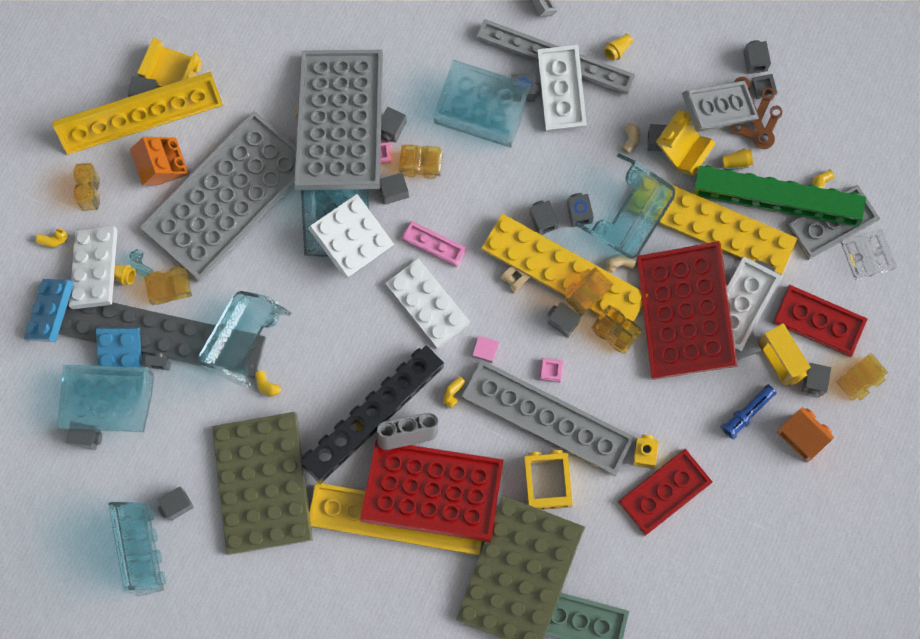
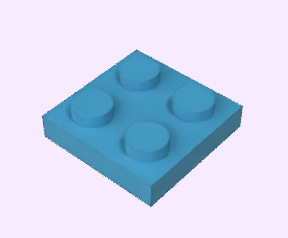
[96,327,142,371]

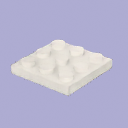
[308,194,394,279]

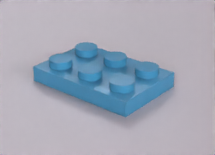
[24,279,74,342]

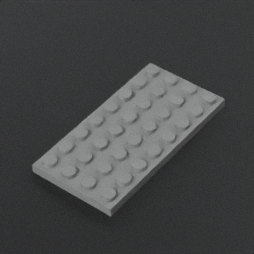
[294,50,383,190]
[140,111,297,282]

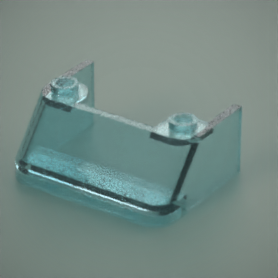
[575,153,675,259]
[198,291,292,388]

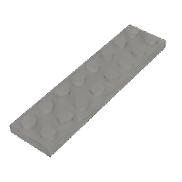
[462,360,635,476]

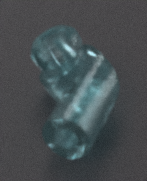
[129,249,153,278]

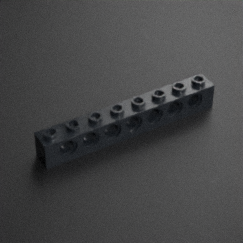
[301,345,444,485]

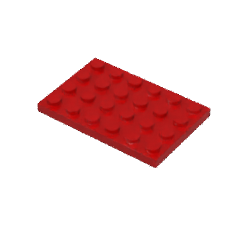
[637,241,738,380]
[360,440,504,543]

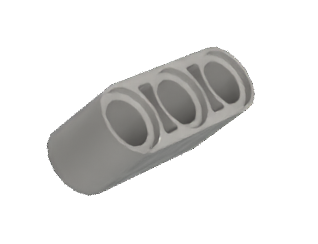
[377,413,438,450]

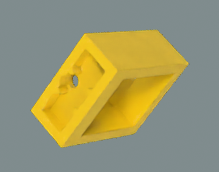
[758,324,811,387]
[524,450,573,510]

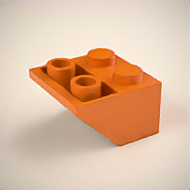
[130,137,189,185]
[776,407,835,463]

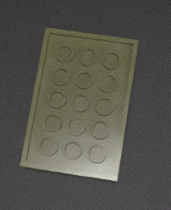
[212,411,313,555]
[456,495,585,639]

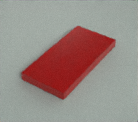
[772,284,868,357]
[618,449,713,536]

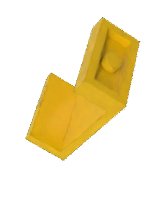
[137,38,202,87]
[656,110,716,176]

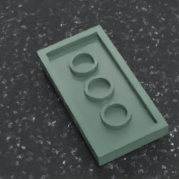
[546,593,629,639]

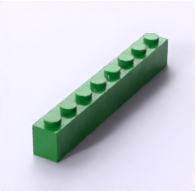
[694,165,866,227]

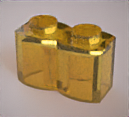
[399,145,443,179]
[74,163,100,211]
[144,267,192,305]
[564,267,613,316]
[591,305,642,354]
[836,353,888,401]

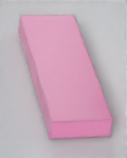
[401,221,466,267]

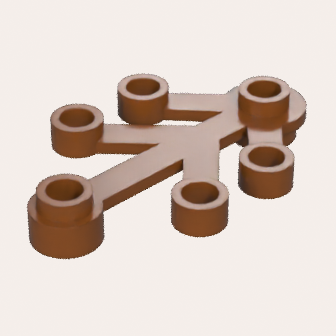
[731,77,783,149]

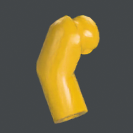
[36,228,67,248]
[442,377,465,408]

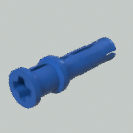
[720,384,777,440]

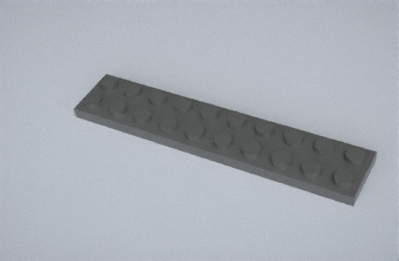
[58,301,266,378]

